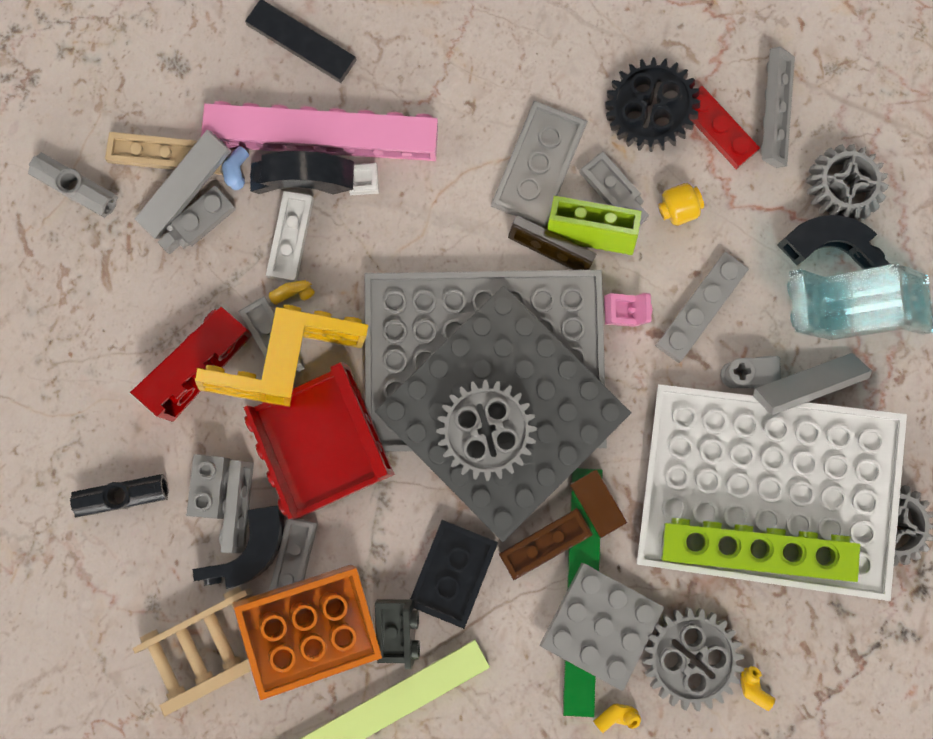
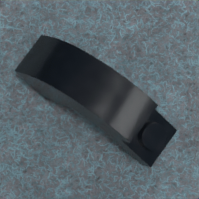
[250,151,354,195]
[777,215,890,278]
[192,505,285,589]

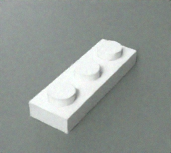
[266,191,314,282]

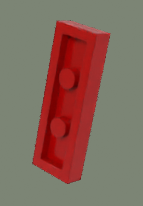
[690,85,760,170]

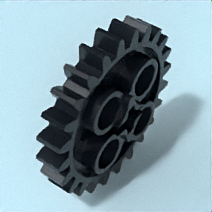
[605,57,700,152]

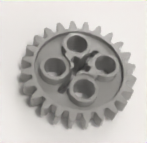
[436,380,537,481]
[642,607,744,711]

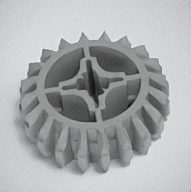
[806,144,889,220]
[894,485,933,566]

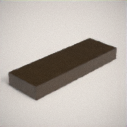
[508,215,597,270]

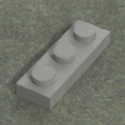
[219,460,254,553]

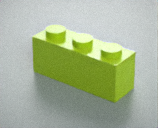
[547,195,642,255]

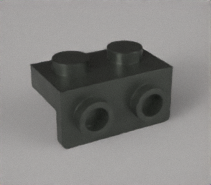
[375,599,420,669]

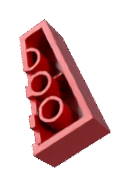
[130,306,252,422]

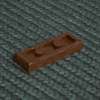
[499,508,593,581]

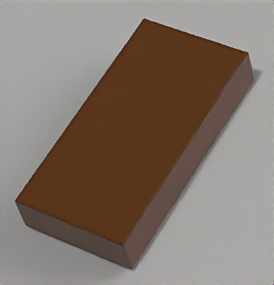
[570,470,627,538]

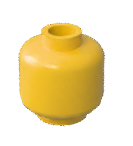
[658,183,704,226]

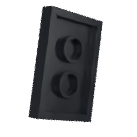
[410,520,498,629]

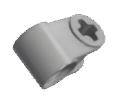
[720,356,781,389]

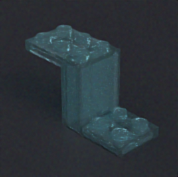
[787,263,933,340]

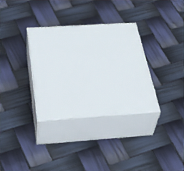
[349,163,379,196]

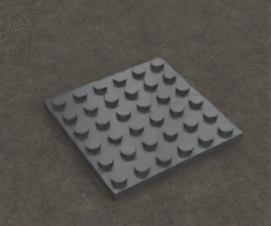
[374,285,632,542]

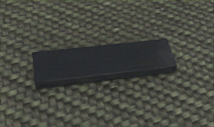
[245,0,357,83]

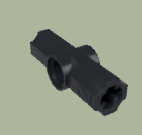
[70,474,169,518]

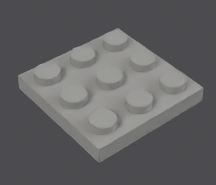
[539,563,664,691]

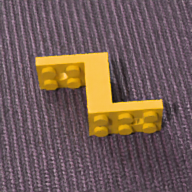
[195,305,368,407]

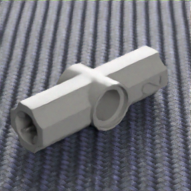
[28,152,118,218]

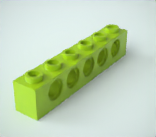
[661,518,860,582]

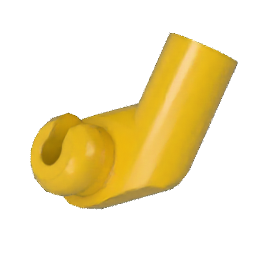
[269,280,315,305]
[740,666,776,711]
[593,703,641,733]

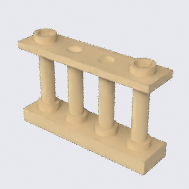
[132,586,253,717]

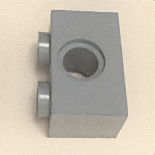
[186,454,232,519]

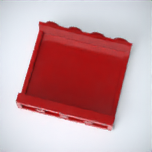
[243,362,395,519]

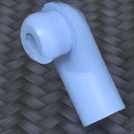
[222,146,249,190]

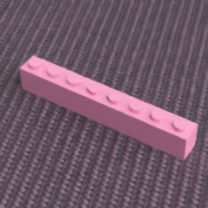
[201,101,438,161]

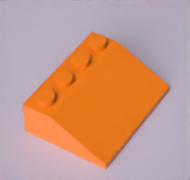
[232,564,382,701]

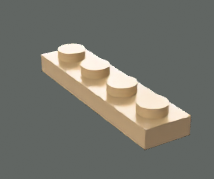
[105,132,225,175]

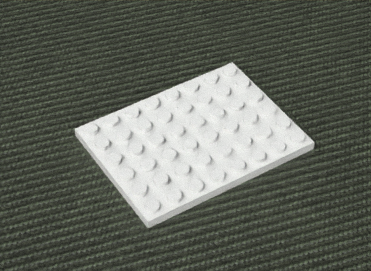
[637,384,907,601]

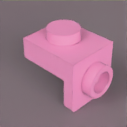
[604,293,653,327]

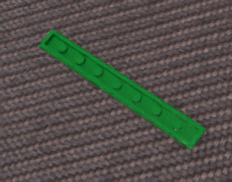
[563,468,603,718]

